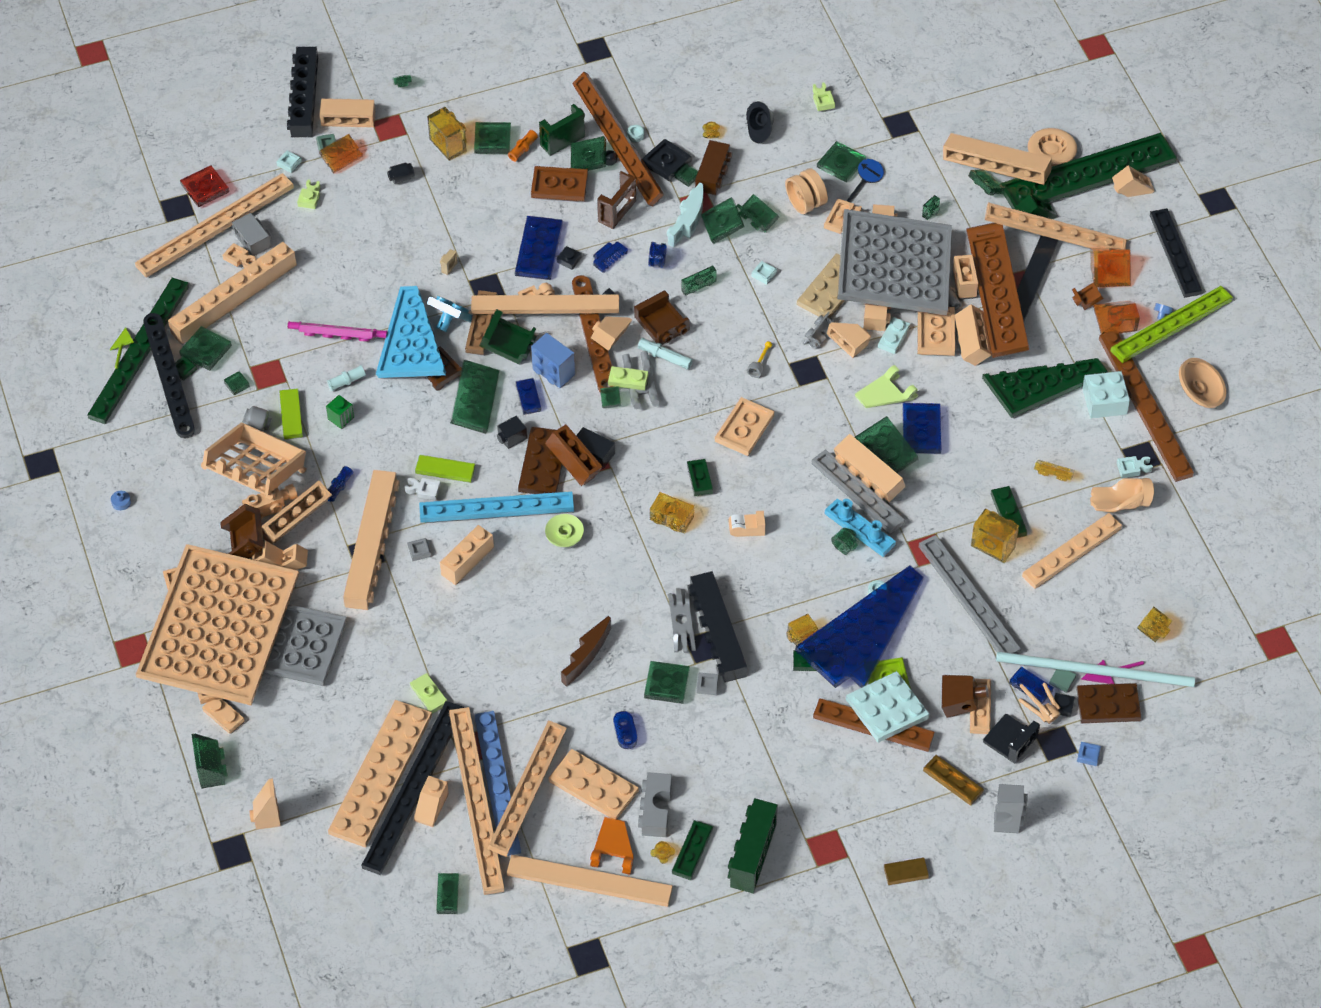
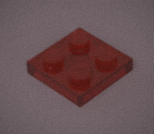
[180,165,229,207]

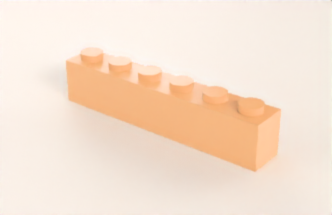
[943,133,1052,185]

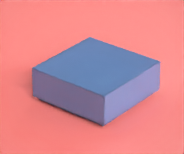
[1077,742,1101,766]

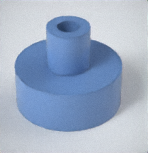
[1154,303,1174,320]
[111,491,131,511]

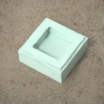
[277,150,302,173]
[752,261,777,285]

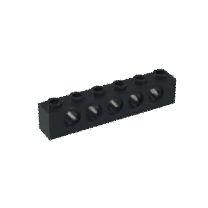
[287,47,319,137]

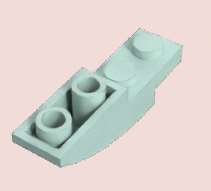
[667,183,703,247]

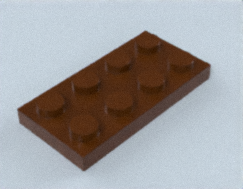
[518,427,563,494]

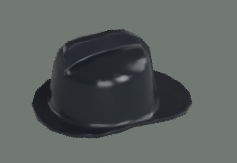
[746,101,774,143]

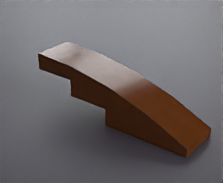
[561,616,611,687]

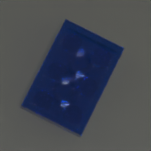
[902,403,942,454]

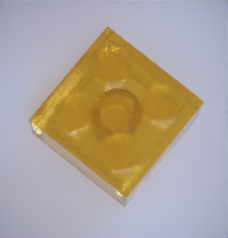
[427,107,467,161]
[971,508,1019,563]

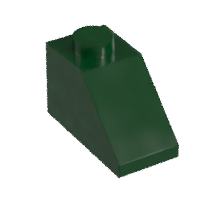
[1014,194,1058,219]

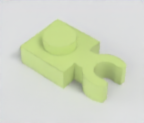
[813,82,835,111]
[297,179,320,209]

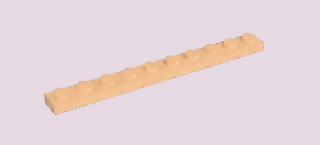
[135,173,294,278]
[449,707,504,895]

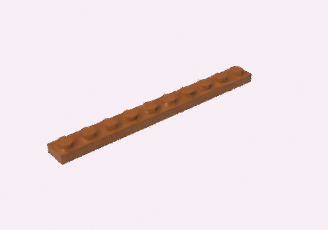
[572,72,664,207]
[1099,330,1194,482]

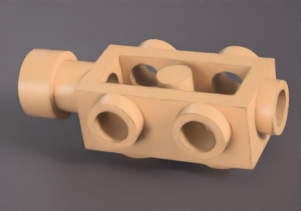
[239,484,298,519]

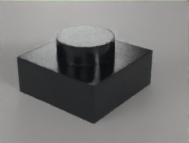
[556,246,582,270]
[1054,693,1075,717]

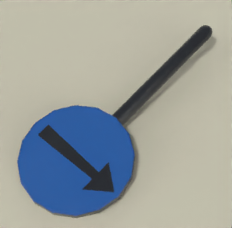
[847,159,884,202]

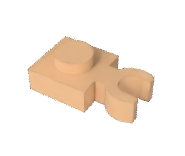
[223,243,256,268]

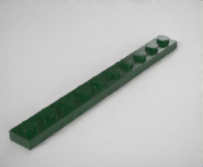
[87,277,189,424]

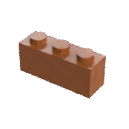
[545,424,602,486]

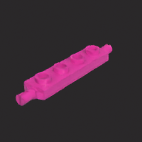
[287,321,387,341]

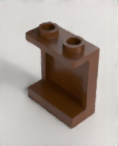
[634,290,690,345]
[220,504,264,559]

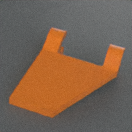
[590,817,634,875]

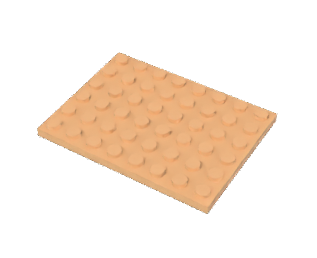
[136,544,299,705]

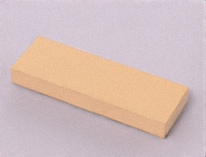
[970,679,991,734]

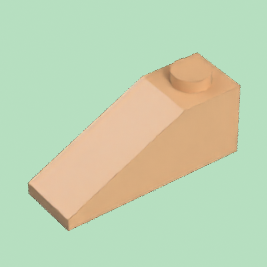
[249,778,281,830]

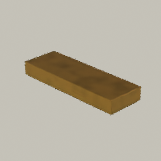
[923,755,984,806]

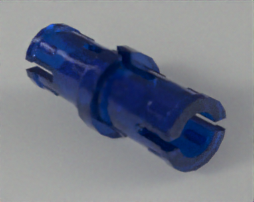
[328,466,353,502]

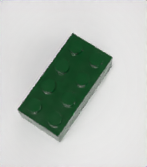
[727,798,778,894]

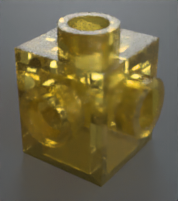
[1137,606,1172,643]

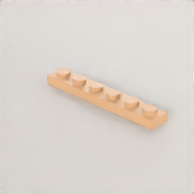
[1022,513,1122,589]

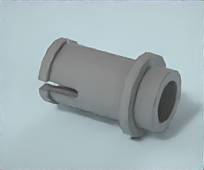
[948,286,961,310]

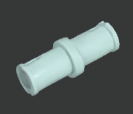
[327,365,366,391]

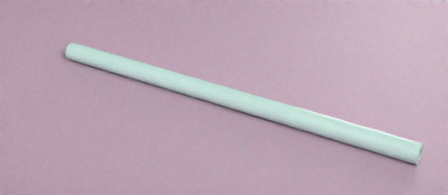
[996,652,1195,687]

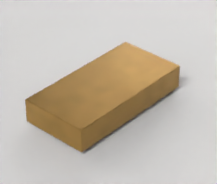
[884,857,929,885]

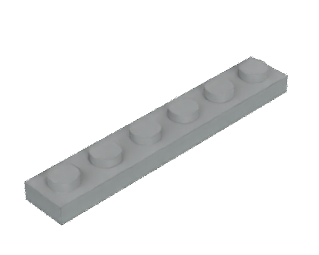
[811,449,905,534]

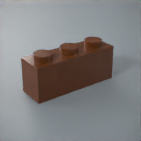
[695,140,732,195]

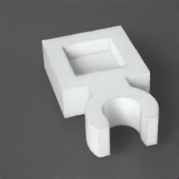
[405,478,441,501]

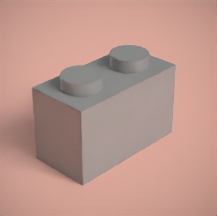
[232,213,271,256]

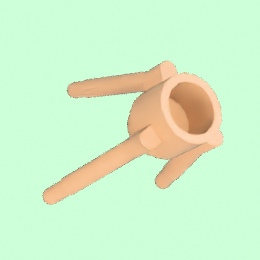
[1019,683,1061,724]

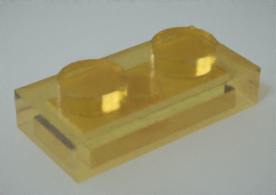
[1034,459,1075,481]

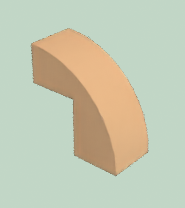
[252,541,308,570]

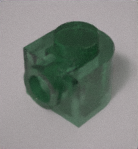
[831,528,859,555]

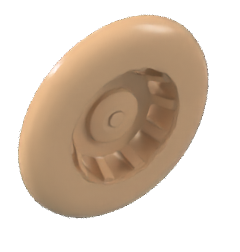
[1028,128,1077,166]

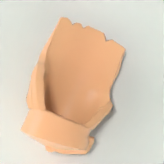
[1090,478,1154,513]

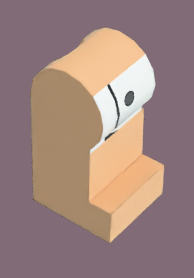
[728,511,765,537]

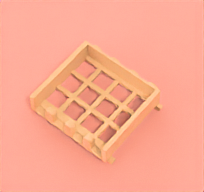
[201,422,307,499]

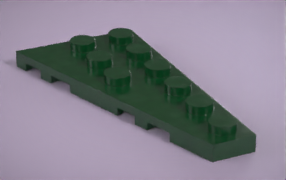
[982,358,1108,418]

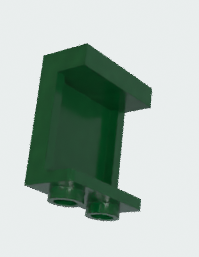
[539,104,585,156]
[479,309,537,365]

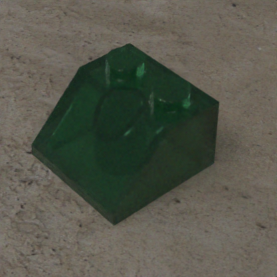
[191,733,228,789]

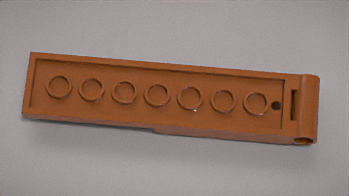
[966,223,1029,358]

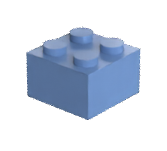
[531,333,575,388]

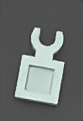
[1117,456,1153,478]

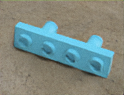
[825,498,896,557]

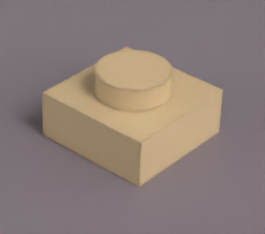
[440,249,458,275]

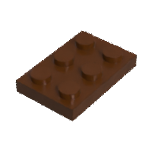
[1076,683,1141,724]

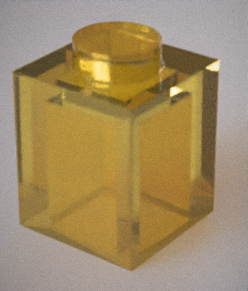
[786,614,818,648]

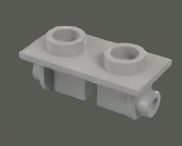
[803,312,835,349]

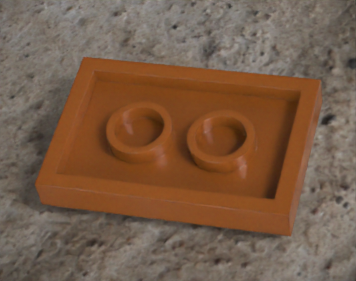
[531,166,588,201]

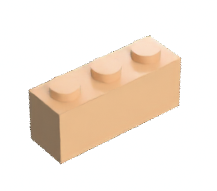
[320,98,376,127]
[955,304,992,366]
[440,525,494,585]

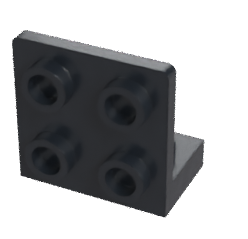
[983,714,1040,764]

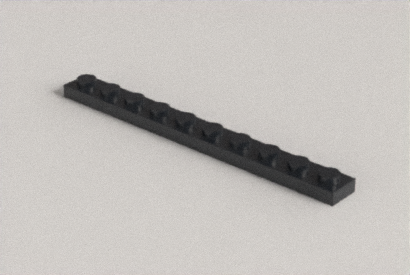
[361,701,464,875]

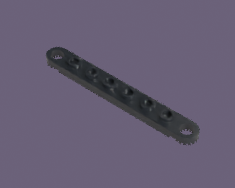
[143,313,195,439]

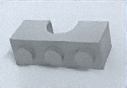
[638,772,672,837]
[994,784,1028,834]

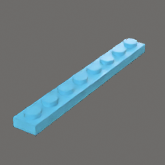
[419,492,574,523]

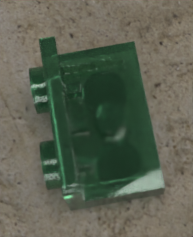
[736,194,779,233]

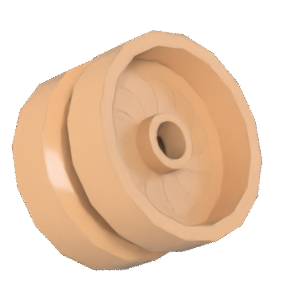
[785,168,828,214]

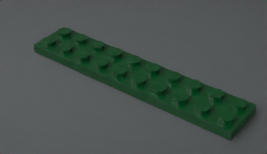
[999,132,1177,209]

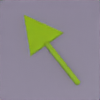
[110,327,134,369]

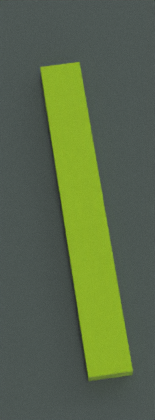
[1110,286,1233,363]

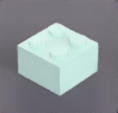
[1082,371,1130,419]

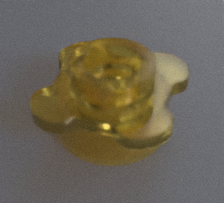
[702,122,720,138]
[650,841,675,864]

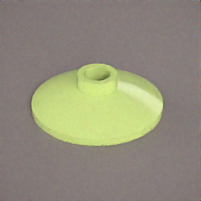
[545,514,584,547]

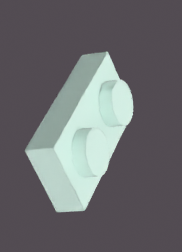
[878,317,910,354]

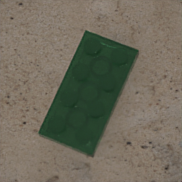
[450,360,500,434]

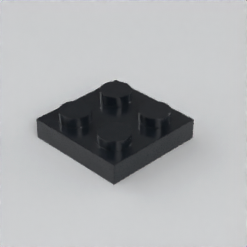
[642,139,692,181]

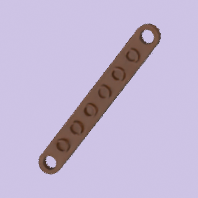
[572,275,616,395]

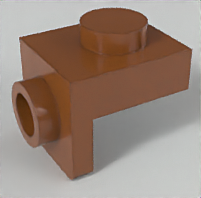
[1072,282,1104,310]

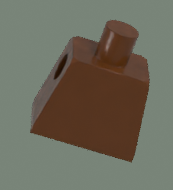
[941,675,989,718]

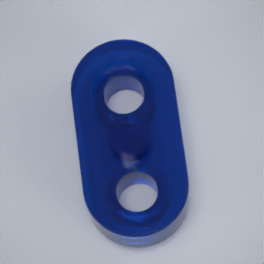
[613,711,637,749]

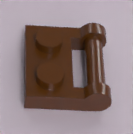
[426,346,463,391]

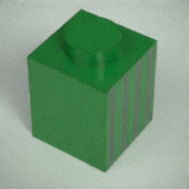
[326,395,354,429]

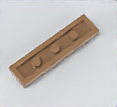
[465,291,497,355]

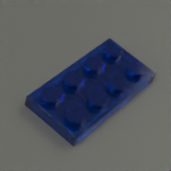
[515,216,563,280]

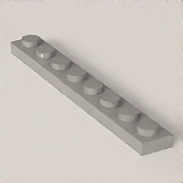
[919,535,1021,654]

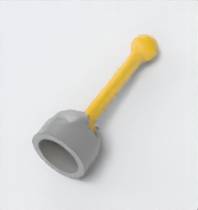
[747,341,772,378]

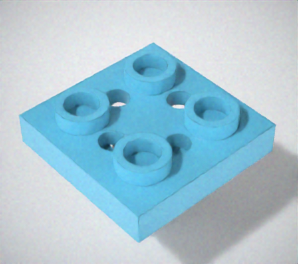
[427,296,473,332]

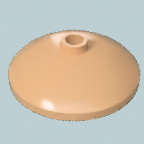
[1179,358,1226,408]

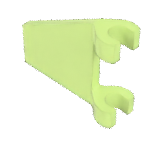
[855,365,918,408]

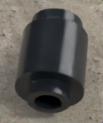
[387,162,415,184]

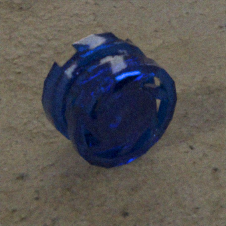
[648,241,667,268]

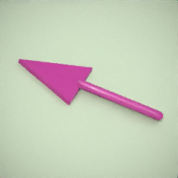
[1081,660,1144,684]

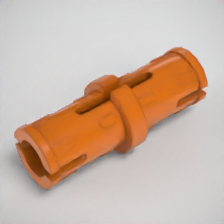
[508,130,538,162]

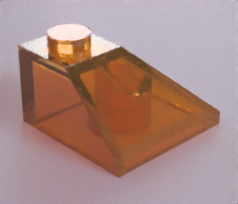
[1090,248,1131,287]
[1093,300,1140,334]

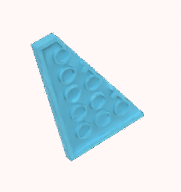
[376,286,446,378]

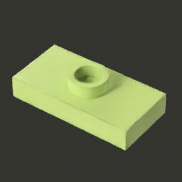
[410,673,447,714]

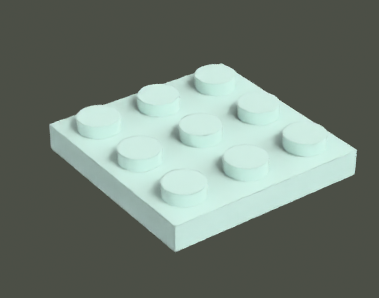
[846,671,929,743]

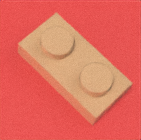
[202,698,245,734]

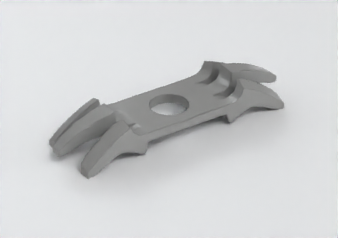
[668,588,696,653]

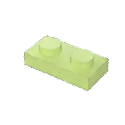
[608,366,648,390]

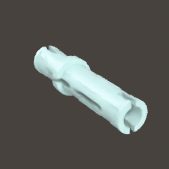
[638,338,693,370]

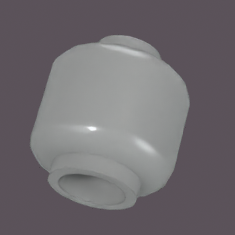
[242,406,272,432]

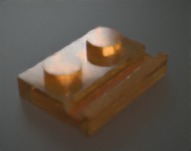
[319,134,363,174]

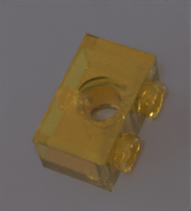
[650,492,694,533]

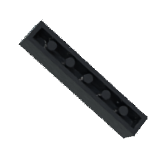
[687,571,747,683]

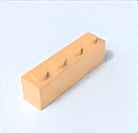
[834,434,906,502]
[262,481,332,545]

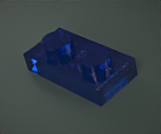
[515,378,542,415]
[1009,666,1054,704]

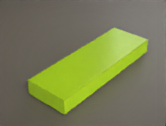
[279,388,303,439]
[415,455,475,483]

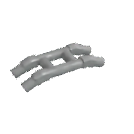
[622,351,659,409]

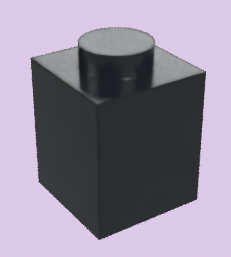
[497,415,527,449]

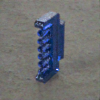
[593,241,628,273]

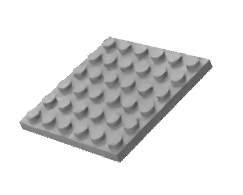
[837,209,952,315]

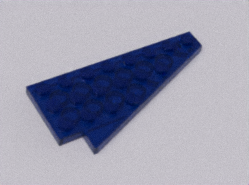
[795,565,923,688]

